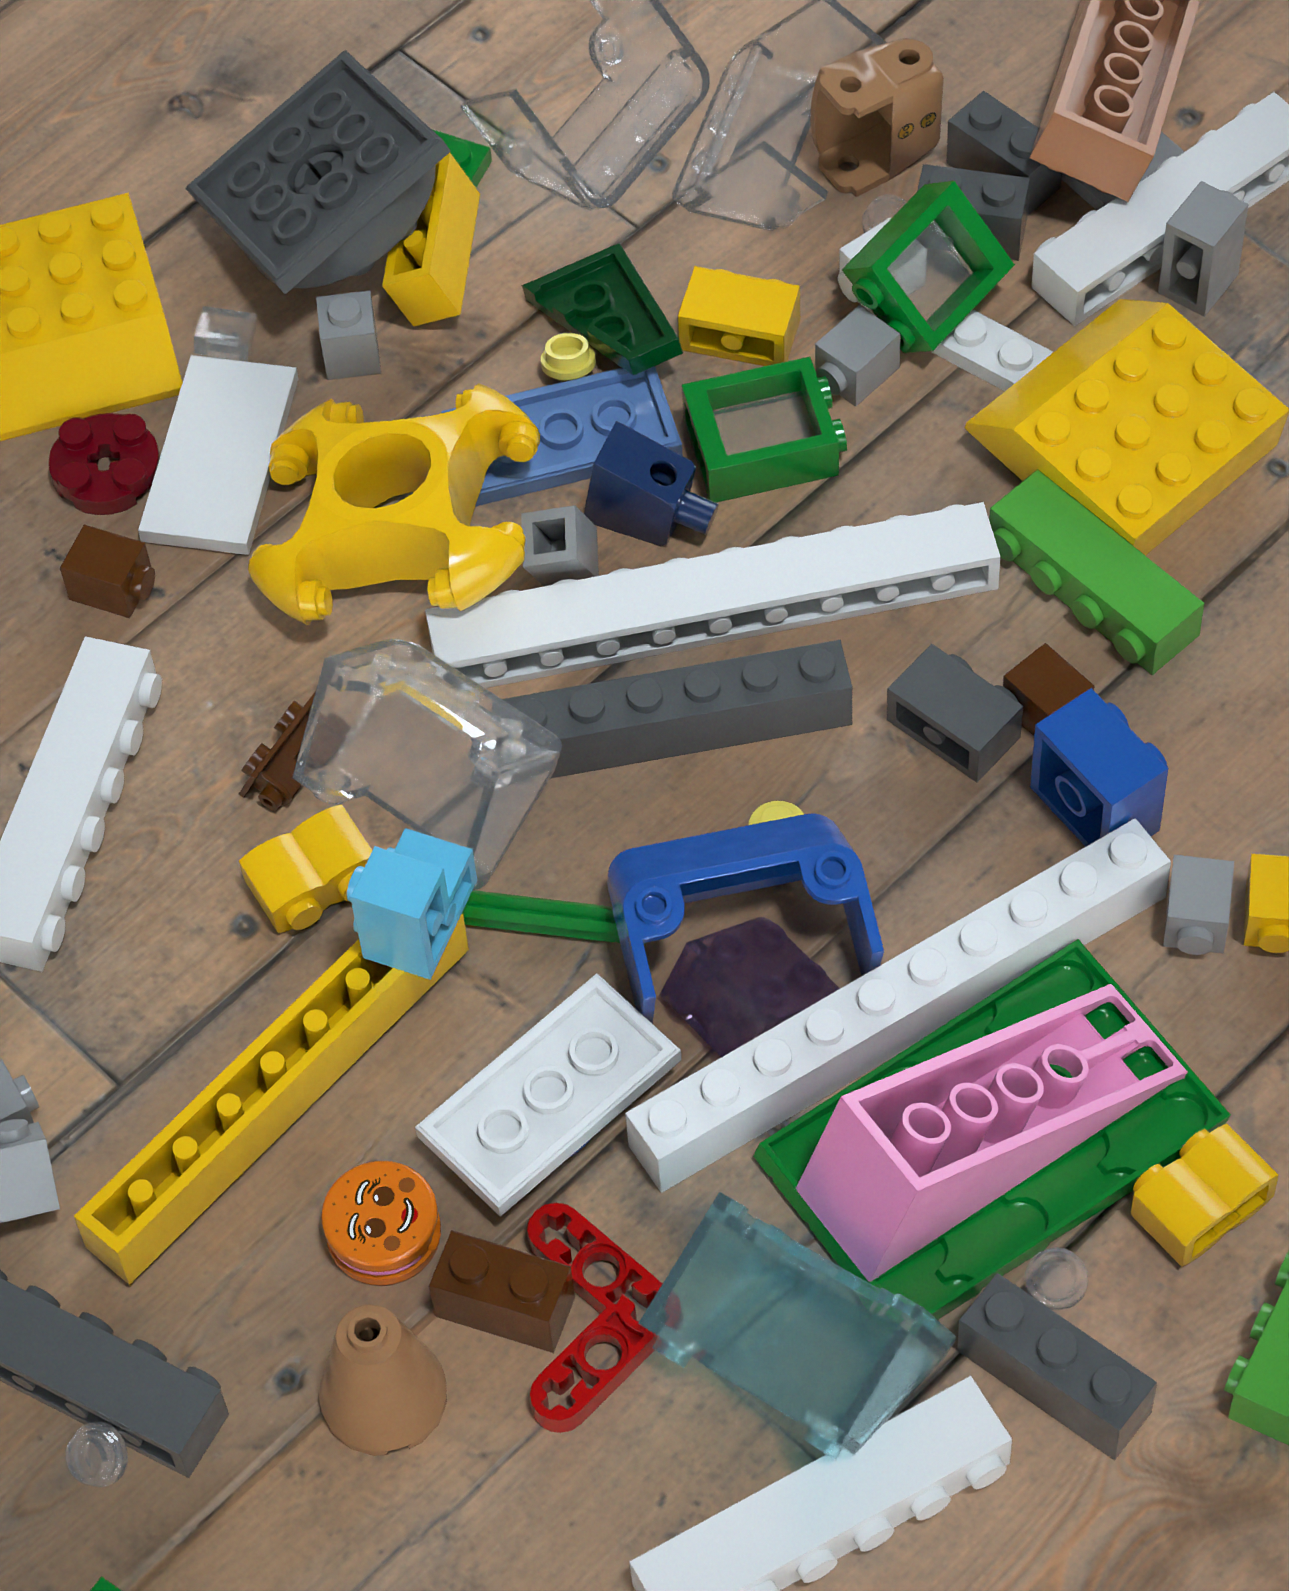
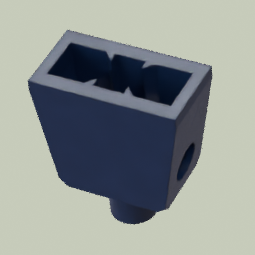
[584,421,719,546]

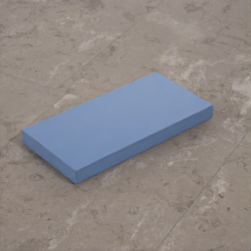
[441,367,683,507]

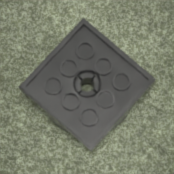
[185,50,451,294]

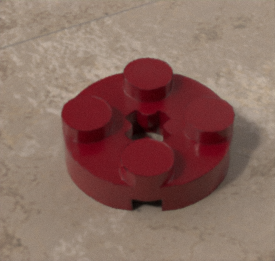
[49,413,160,515]

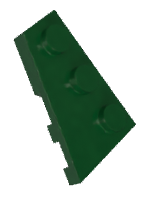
[522,243,683,376]

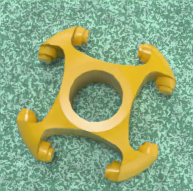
[248,383,540,625]

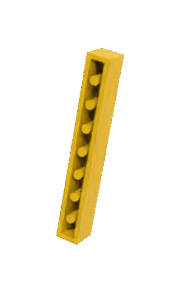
[74,914,469,1285]

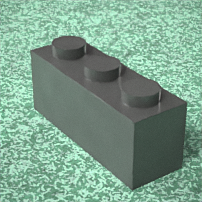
[957,1273,1157,1461]

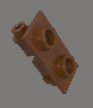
[239,691,342,810]

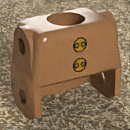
[810,38,944,197]

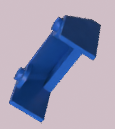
[607,813,884,1024]

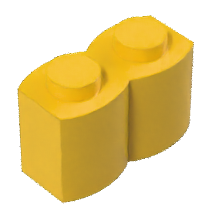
[239,804,372,933]
[1131,1124,1279,1267]

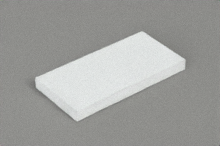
[138,355,299,555]
[415,973,682,1217]

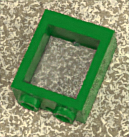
[842,180,1015,353]
[682,356,847,503]

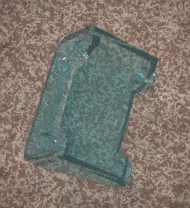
[638,1192,957,1460]

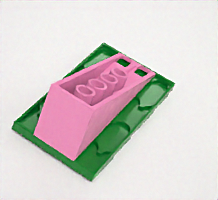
[753,939,1231,1343]

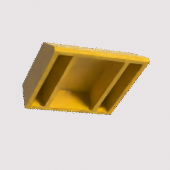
[0,192,182,441]
[965,299,1289,556]

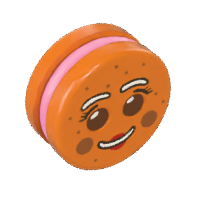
[322,1161,441,1285]

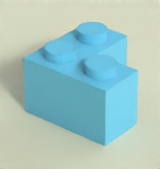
[347,828,477,980]

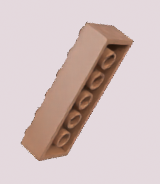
[1029,0,1200,202]

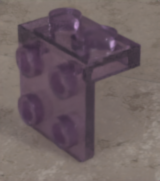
[660,917,840,1057]

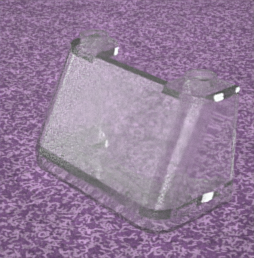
[292,639,563,891]

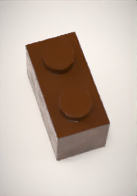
[429,1230,575,1353]

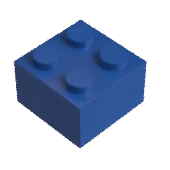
[1030,688,1169,847]

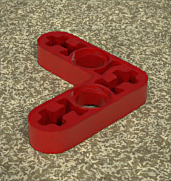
[527,1202,676,1433]

